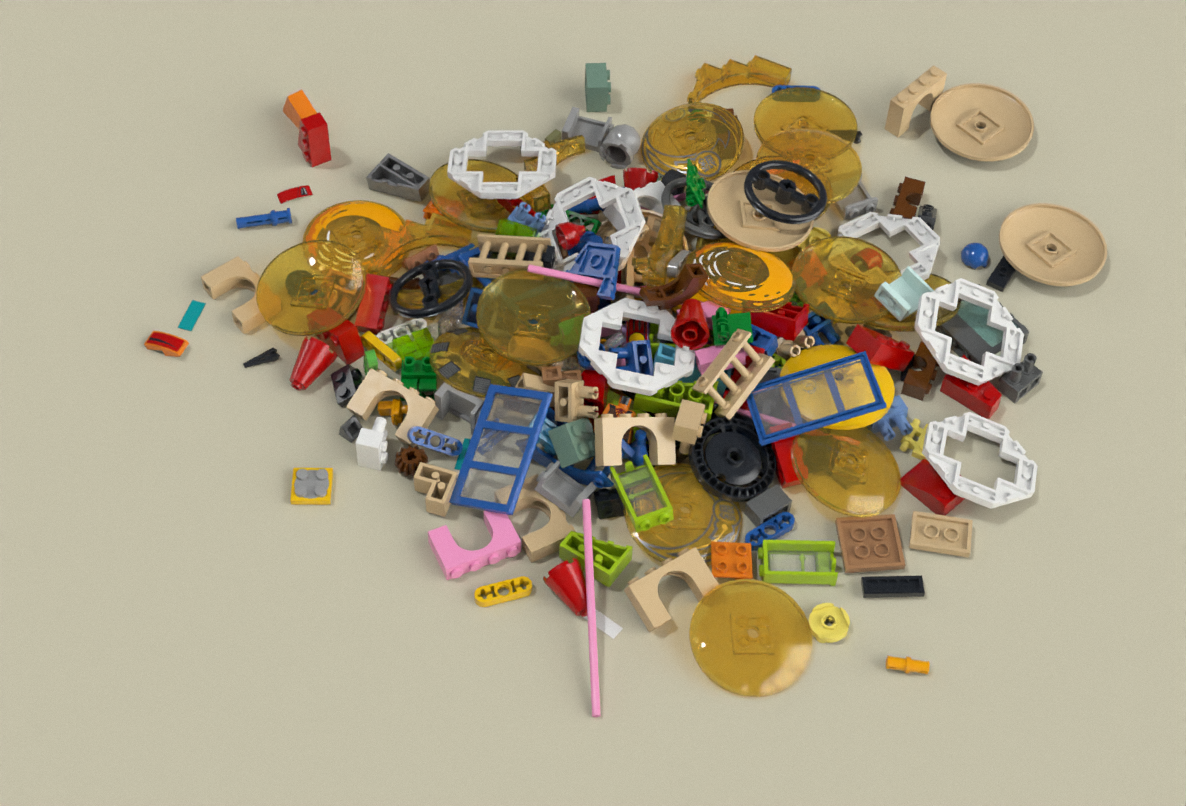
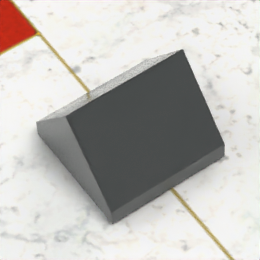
[339,415,363,443]

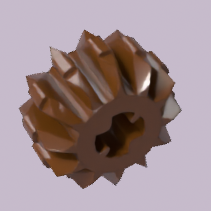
[395,445,428,477]

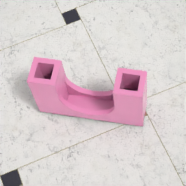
[677,298,748,376]
[428,510,521,580]

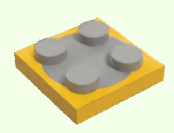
[290,468,333,505]

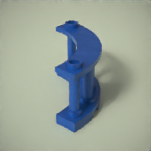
[516,408,635,488]

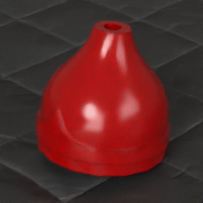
[555,222,586,250]

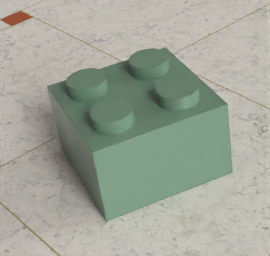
[585,63,611,112]
[548,417,595,468]

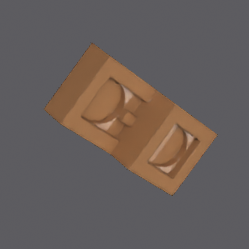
[541,366,582,387]

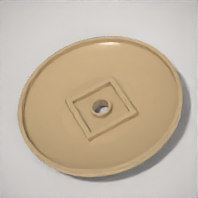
[930,83,1034,161]
[707,170,814,252]
[999,203,1107,286]

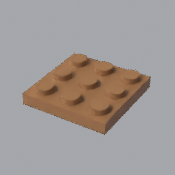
[835,514,905,573]

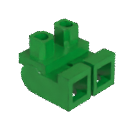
[400,356,437,401]

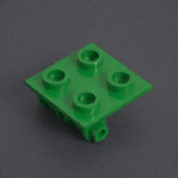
[685,159,706,208]
[712,307,753,346]

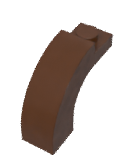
[639,263,709,310]

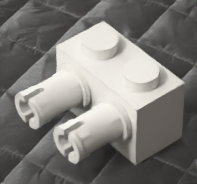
[355,417,389,471]

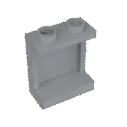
[562,107,614,152]
[826,170,878,220]
[434,381,484,435]
[535,460,597,517]

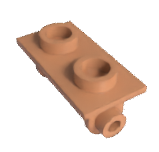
[402,244,439,271]

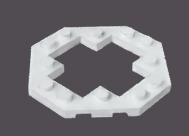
[447,130,557,199]
[537,177,645,272]
[827,212,940,290]
[914,278,1024,386]
[578,298,696,396]
[922,412,1038,509]

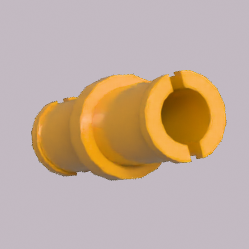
[885,655,930,675]

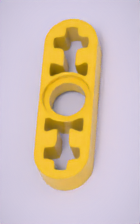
[360,331,402,372]
[474,576,532,607]

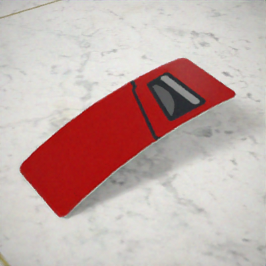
[277,185,313,204]

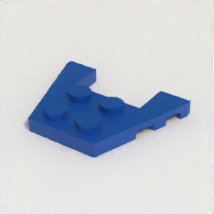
[553,242,621,300]

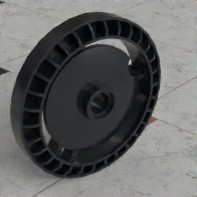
[689,417,776,502]

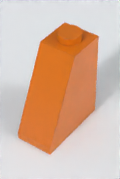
[282,89,317,129]

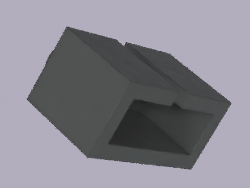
[744,484,792,527]

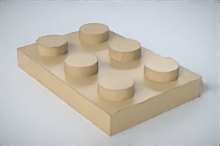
[909,511,973,558]

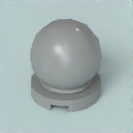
[599,124,640,169]

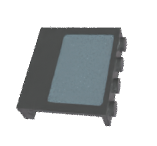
[935,284,1029,365]

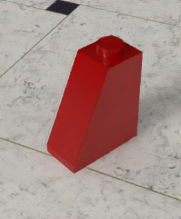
[581,370,609,415]

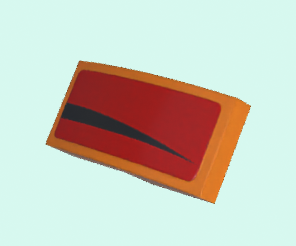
[144,331,189,357]

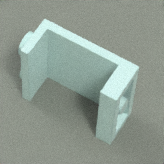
[874,266,934,321]

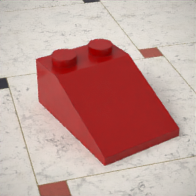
[897,459,965,516]

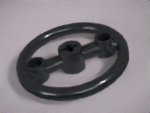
[744,160,827,224]
[388,259,473,319]

